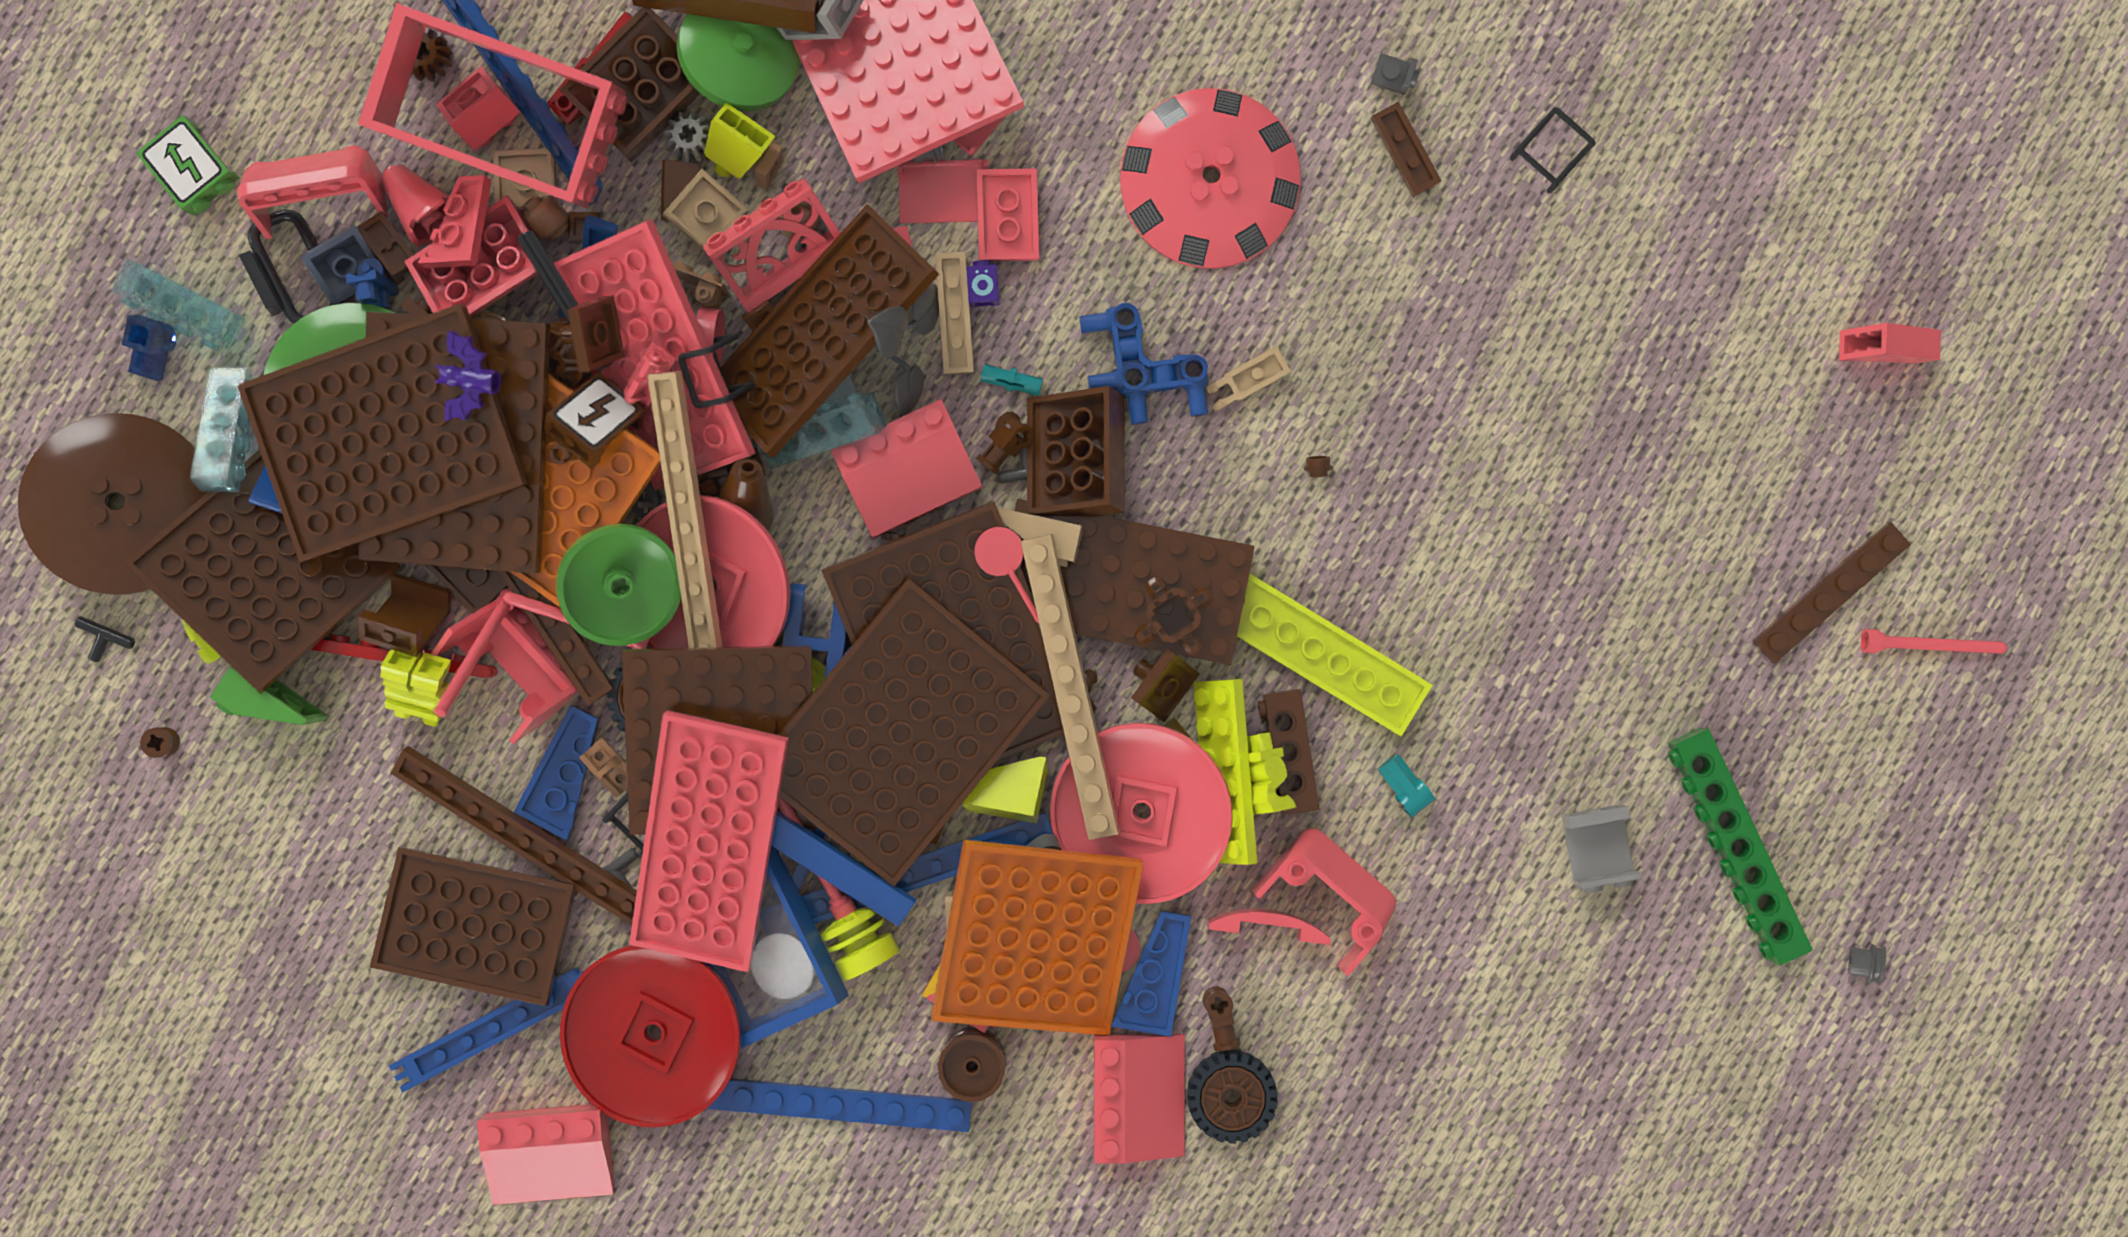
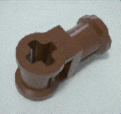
[976,411,1034,474]
[1202,986,1241,1051]

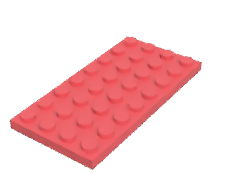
[553,219,755,491]
[629,710,789,972]

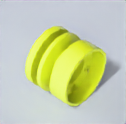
[819,907,900,981]

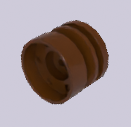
[549,316,596,389]

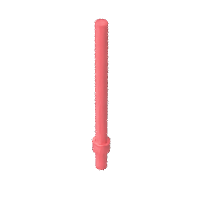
[434,587,514,717]

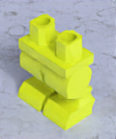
[380,649,451,727]
[1247,732,1296,815]

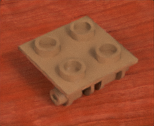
[673,261,732,308]

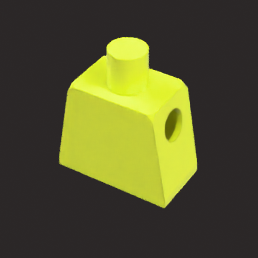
[704,103,776,178]

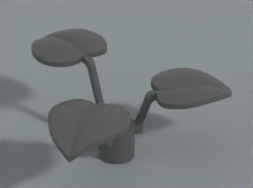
[867,283,939,418]

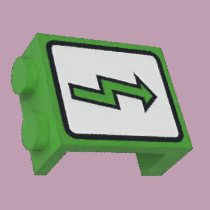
[136,115,240,215]

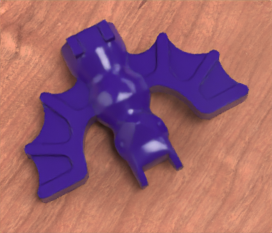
[435,330,501,421]

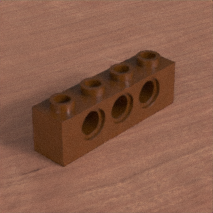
[1258,689,1320,815]

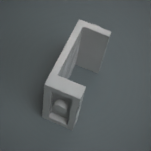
[777,0,864,40]
[1561,804,1641,893]

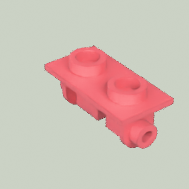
[624,340,677,406]

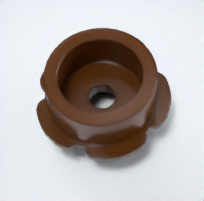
[1303,456,1334,477]

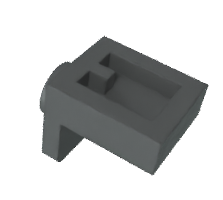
[1370,53,1420,95]

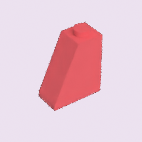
[1839,323,1941,363]

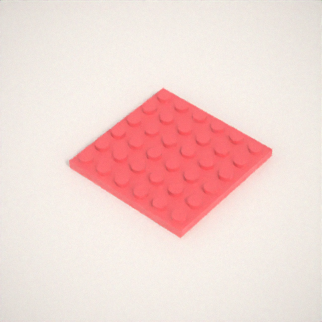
[792,0,1024,184]

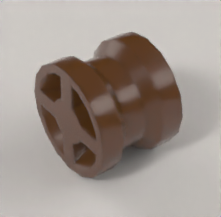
[140,727,180,758]

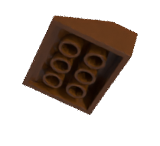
[560,7,701,162]
[1027,386,1125,516]

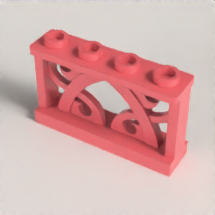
[703,179,840,313]

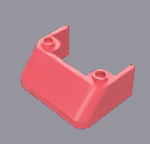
[237,146,388,239]
[430,600,578,744]
[1251,828,1396,976]

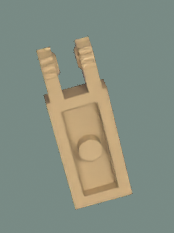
[1205,346,1291,412]

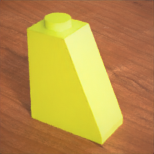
[962,757,1049,824]

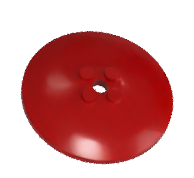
[560,945,741,1128]

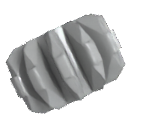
[664,110,710,162]

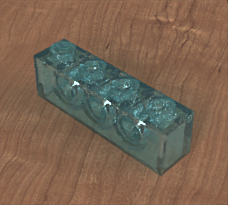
[111,258,247,351]
[190,368,254,492]
[762,391,887,469]

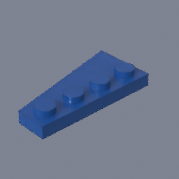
[1111,910,1191,1037]

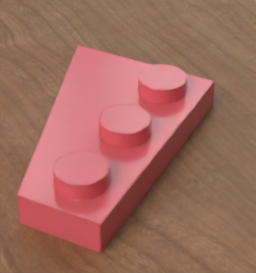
[418,175,492,268]

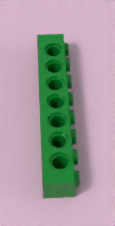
[1668,728,1813,966]

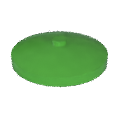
[677,14,799,111]
[556,524,681,646]

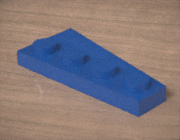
[514,705,600,840]

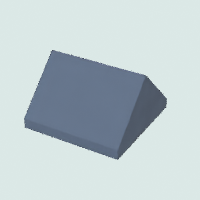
[300,224,386,305]

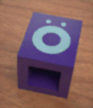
[966,260,1000,307]

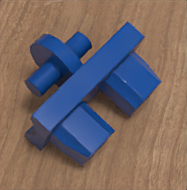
[346,258,399,310]

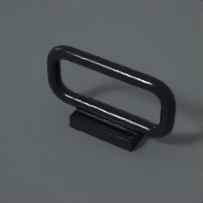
[239,209,344,324]

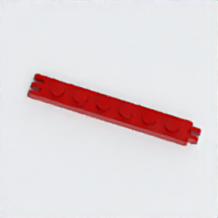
[311,634,498,678]

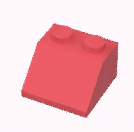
[436,66,520,151]

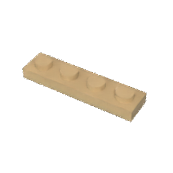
[935,251,974,375]

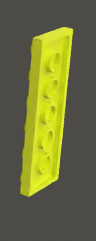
[1193,679,1257,865]

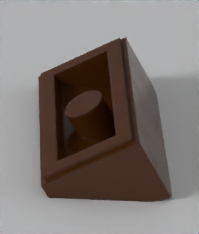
[660,160,700,223]

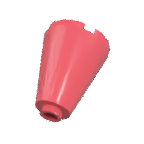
[381,165,449,248]

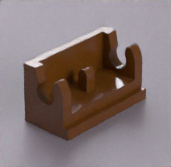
[357,211,414,286]

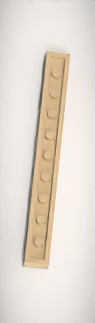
[648,371,722,648]
[1021,534,1120,840]

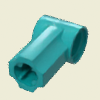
[1377,754,1436,818]

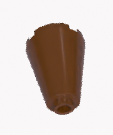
[717,459,774,531]

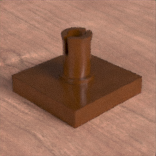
[559,296,625,372]
[1131,648,1200,723]

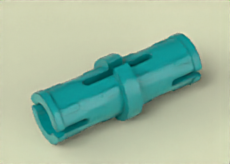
[980,363,1043,397]

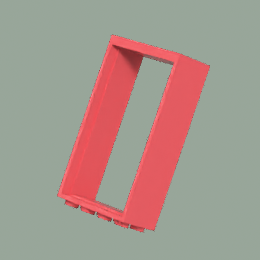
[358,3,627,208]

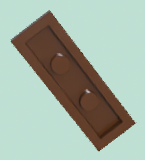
[1371,102,1441,198]

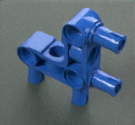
[1079,303,1209,425]

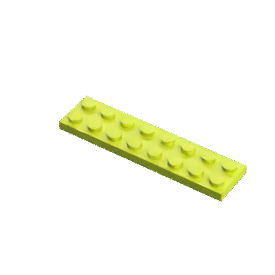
[1237,573,1433,737]

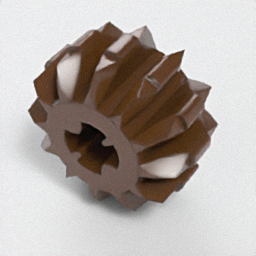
[411,29,453,82]

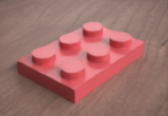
[976,168,1039,262]

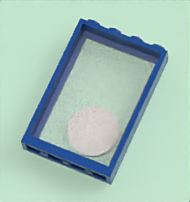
[704,846,849,1049]

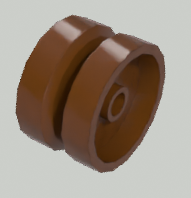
[938,1027,1006,1102]

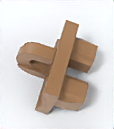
[579,737,628,798]

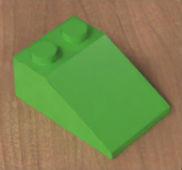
[210,667,328,725]

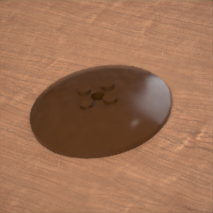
[18,413,215,595]

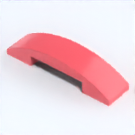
[1207,909,1331,945]

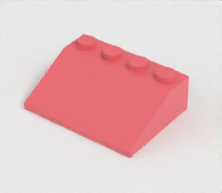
[404,196,538,317]
[831,399,983,539]
[1094,1034,1185,1164]
[477,1104,614,1205]

